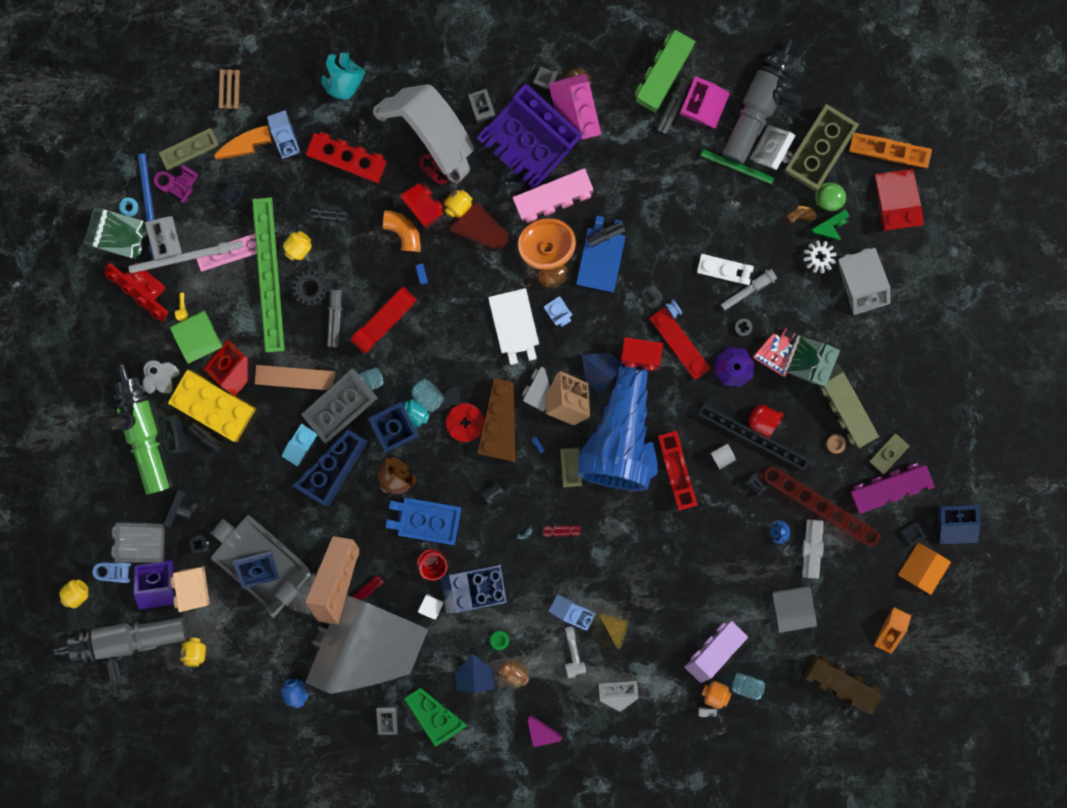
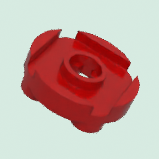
[446,404,485,442]

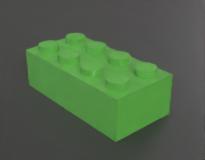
[635,30,696,113]

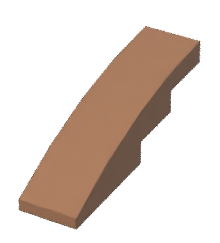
[255,365,335,390]

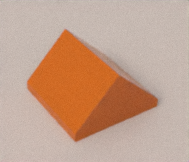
[898,542,951,594]

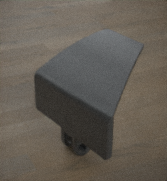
[306,595,428,694]

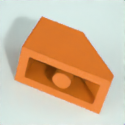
[874,608,911,654]

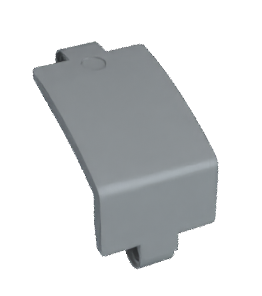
[373,85,474,184]

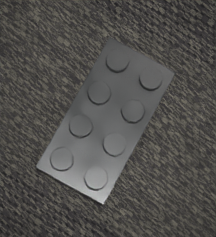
[301,368,378,444]

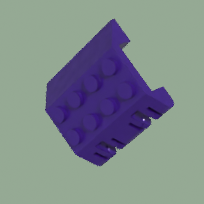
[477,84,583,189]

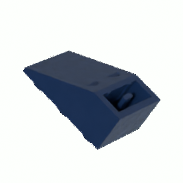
[440,565,507,613]

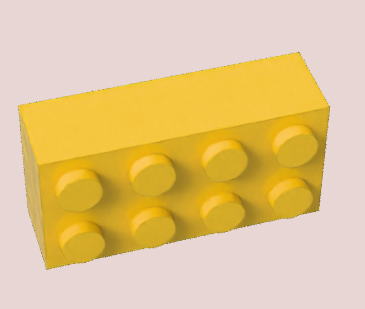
[168,370,256,442]

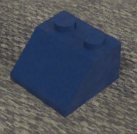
[368,402,419,453]

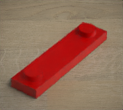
[649,307,711,380]

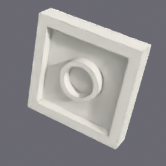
[750,125,795,170]

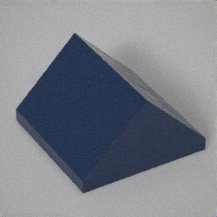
[233,551,280,589]

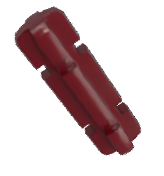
[543,525,581,537]
[351,576,383,600]

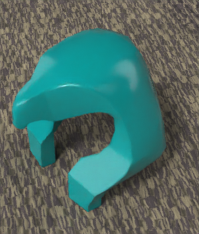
[321,53,365,100]

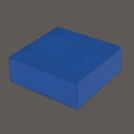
[416,264,428,285]

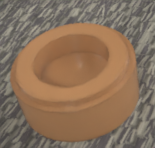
[826,434,846,453]

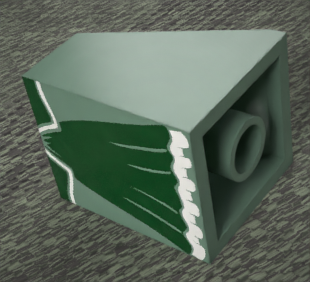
[83,207,147,259]
[783,335,840,387]

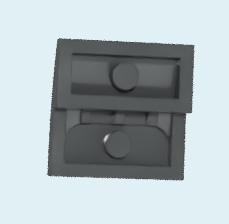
[772,586,817,633]

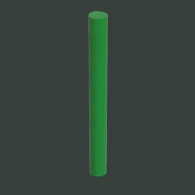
[701,149,775,184]

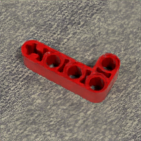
[350,287,417,353]

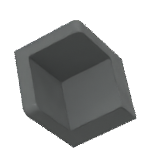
[533,66,558,92]

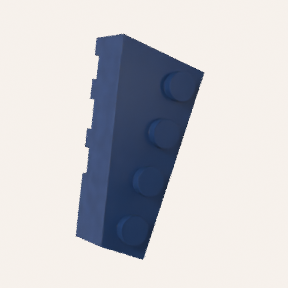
[293,430,368,506]

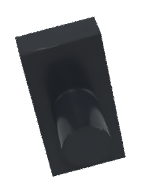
[162,487,192,527]

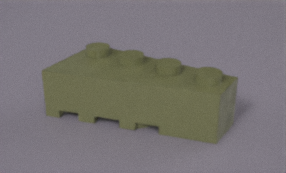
[820,364,879,448]

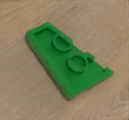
[404,688,467,747]

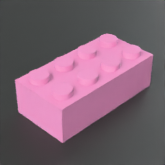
[513,168,593,223]

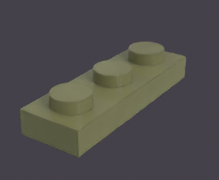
[159,128,220,170]

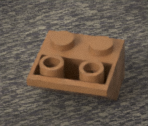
[545,371,590,425]

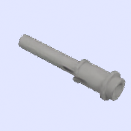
[721,269,777,310]

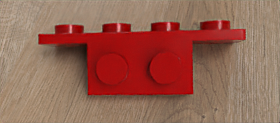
[104,263,168,322]

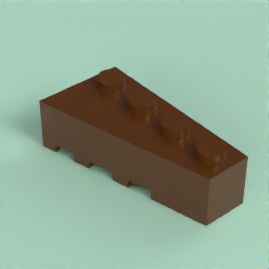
[478,378,516,462]

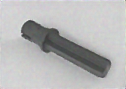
[657,78,692,134]
[327,290,343,347]

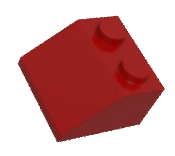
[400,183,444,229]
[621,338,663,371]

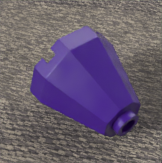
[714,347,755,387]

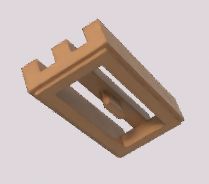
[219,70,240,109]

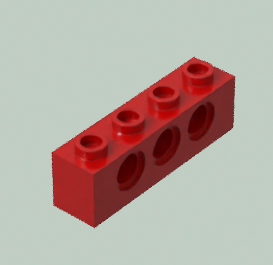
[306,132,387,184]

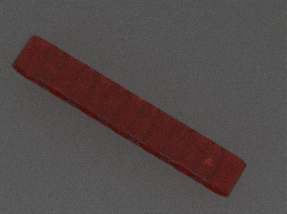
[763,467,880,546]

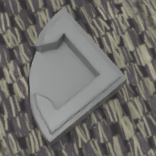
[698,707,717,717]

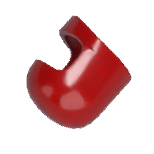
[749,405,784,438]
[417,549,447,580]

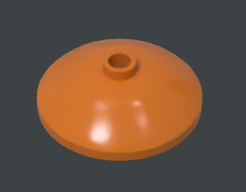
[518,219,576,269]

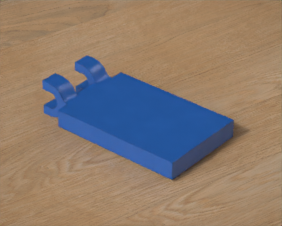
[576,216,626,292]
[385,497,461,545]

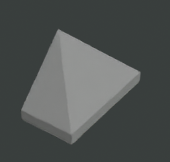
[599,681,638,711]

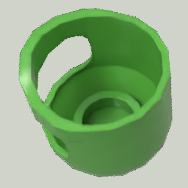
[815,182,846,211]

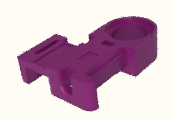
[154,165,199,203]

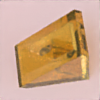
[599,612,629,649]

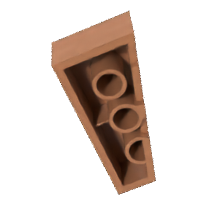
[305,536,359,625]

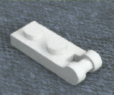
[697,254,754,285]

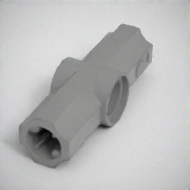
[802,519,824,578]

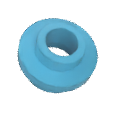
[119,198,138,217]

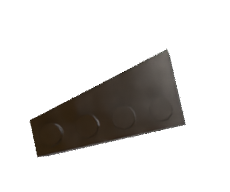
[803,655,883,715]

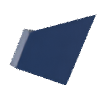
[582,352,624,394]
[455,654,495,692]

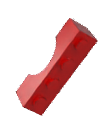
[657,431,697,510]

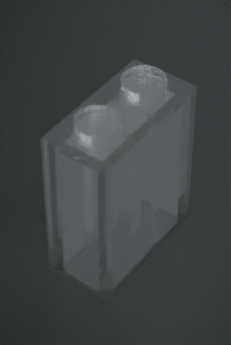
[112,522,164,563]

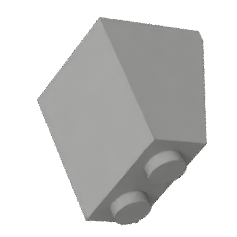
[838,248,890,315]

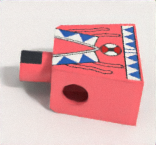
[752,328,795,377]

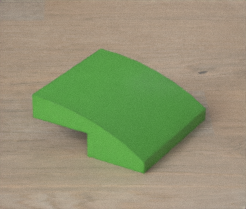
[170,310,222,364]

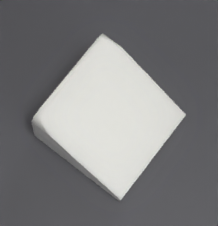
[418,594,444,620]

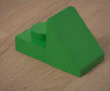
[811,210,849,240]

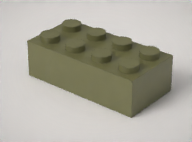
[783,104,859,192]

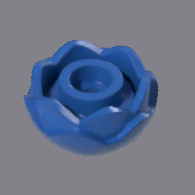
[770,520,790,544]

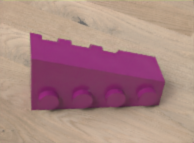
[849,462,935,514]

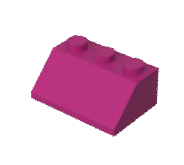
[548,74,601,139]

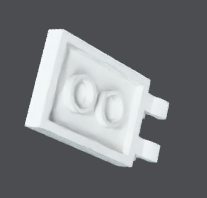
[489,288,539,365]

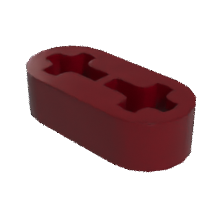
[419,154,450,185]

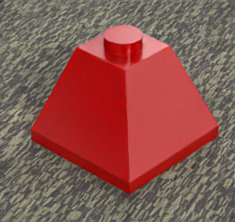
[203,339,248,396]

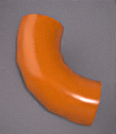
[383,210,420,252]

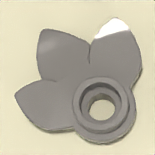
[143,360,180,394]

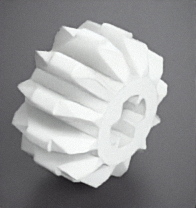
[804,240,836,273]

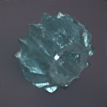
[358,368,384,390]
[411,379,444,412]
[732,673,765,700]

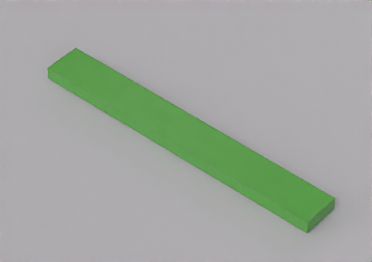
[252,198,285,352]

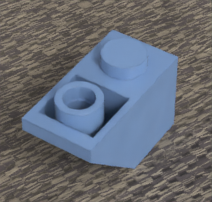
[267,111,300,159]
[549,594,595,631]

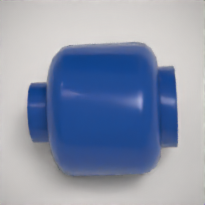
[281,678,309,708]

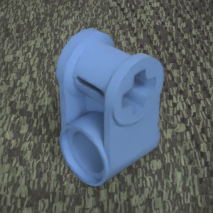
[93,562,131,583]

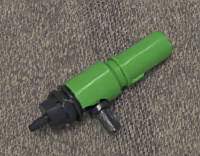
[106,364,170,495]

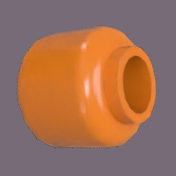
[702,681,731,709]

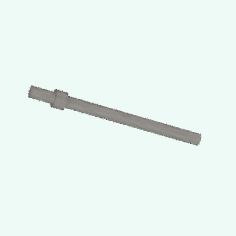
[129,240,243,273]

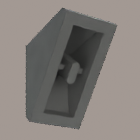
[468,89,496,123]
[376,705,398,735]

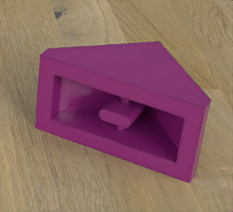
[528,715,562,747]

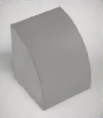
[710,444,736,470]

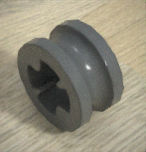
[735,319,752,336]

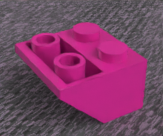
[680,76,730,129]

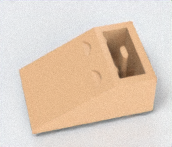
[171,566,210,612]

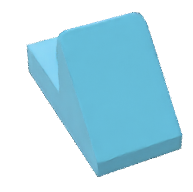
[282,424,317,466]

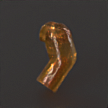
[787,206,816,223]

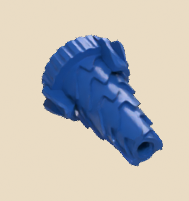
[577,367,658,491]

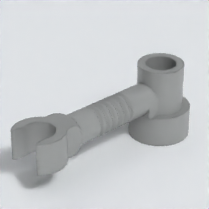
[565,626,586,679]

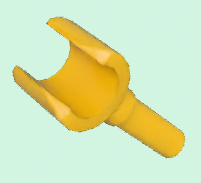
[175,293,188,321]

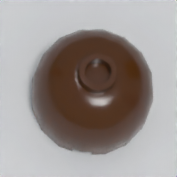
[377,457,416,495]

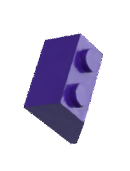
[134,561,176,609]

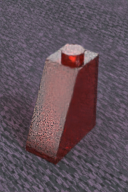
[450,202,509,250]

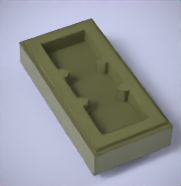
[869,433,909,474]
[560,447,582,487]

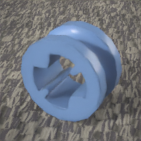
[665,299,682,319]

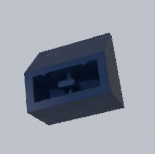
[937,504,980,544]

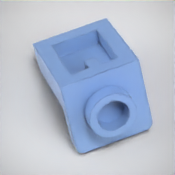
[544,296,572,327]

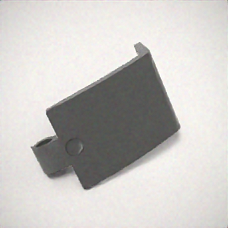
[210,515,311,618]

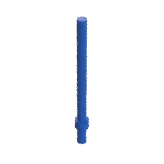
[138,154,160,268]

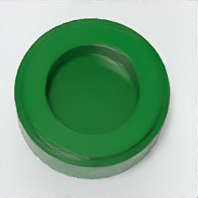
[490,631,509,650]

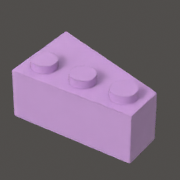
[685,621,748,683]

